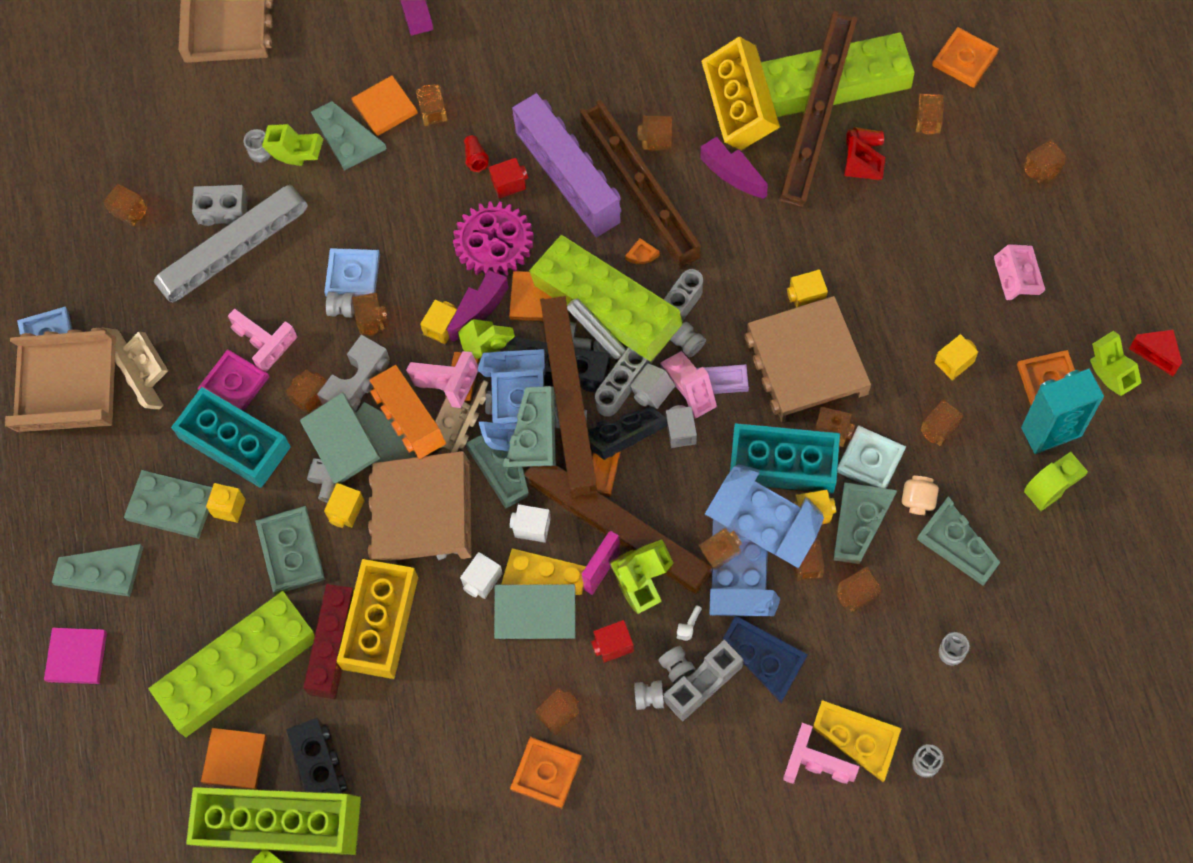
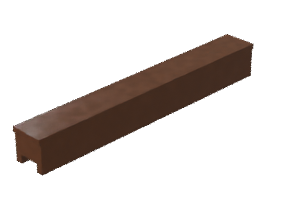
[779,11,858,208]
[580,100,701,269]
[540,296,597,498]
[524,465,712,595]

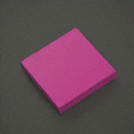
[197,349,269,411]
[582,531,620,595]
[44,628,107,684]

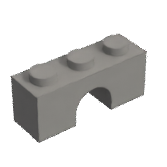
[317,335,390,411]
[664,640,743,722]

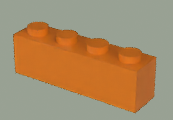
[369,365,446,459]

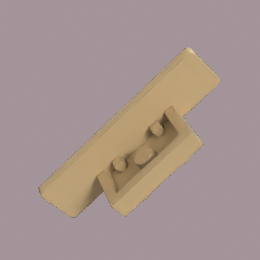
[102,327,168,409]
[435,380,488,453]

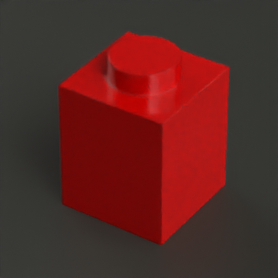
[488,158,528,199]
[591,620,634,662]

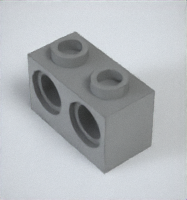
[192,185,248,226]

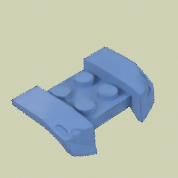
[477,349,545,451]
[705,464,824,568]
[710,519,781,616]

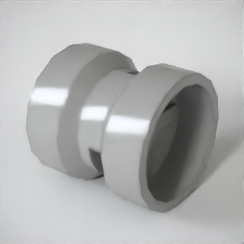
[243,129,271,162]
[326,292,356,317]
[670,322,706,358]
[938,632,970,666]
[658,646,696,684]
[634,680,664,710]
[912,744,944,778]

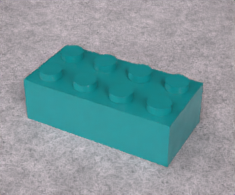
[1021,369,1104,454]
[171,387,291,488]
[730,423,840,493]

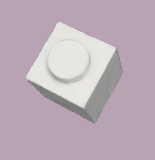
[510,505,551,543]
[460,552,503,599]

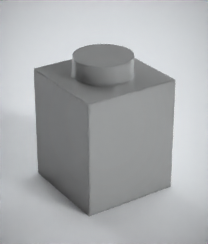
[629,363,675,409]
[666,405,697,448]

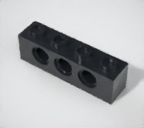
[506,337,610,392]
[286,718,348,794]

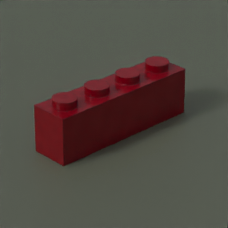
[304,584,354,700]

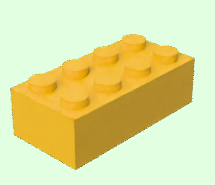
[702,36,780,150]
[337,559,418,679]

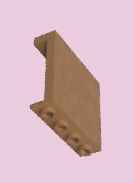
[179,0,273,63]
[744,296,871,422]
[5,328,116,432]
[368,451,472,562]

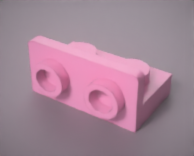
[994,244,1045,300]

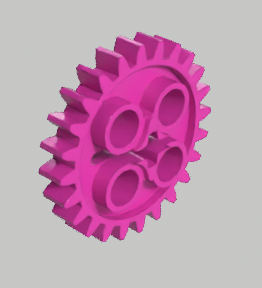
[453,202,534,276]

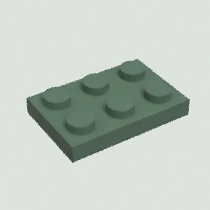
[124,470,213,539]

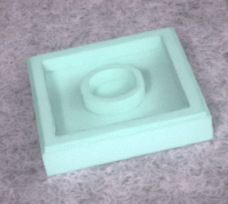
[837,425,906,489]

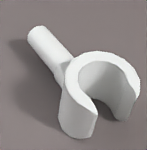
[677,606,702,641]

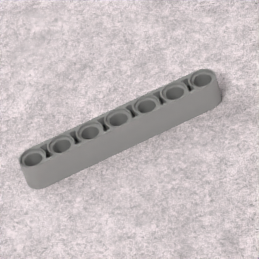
[154,185,307,302]
[595,269,703,416]

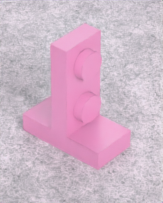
[228,309,297,372]
[407,351,478,408]
[660,351,717,419]
[783,723,859,784]

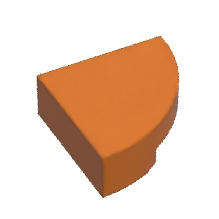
[625,238,660,264]

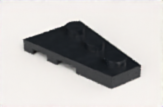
[588,407,668,460]

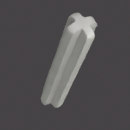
[567,299,626,359]

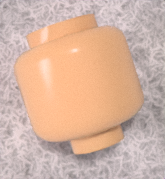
[902,476,939,515]

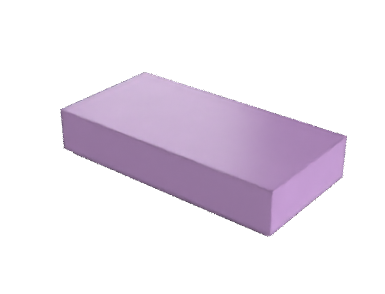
[696,365,749,394]

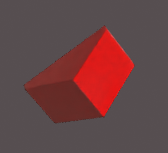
[844,136,885,180]
[1129,330,1182,376]

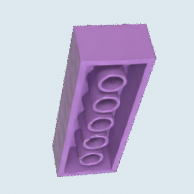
[512,93,621,238]

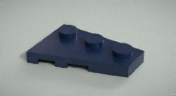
[723,616,807,703]

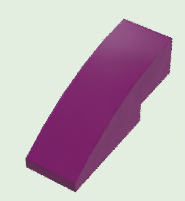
[400,0,433,36]
[701,137,768,199]
[447,270,509,342]

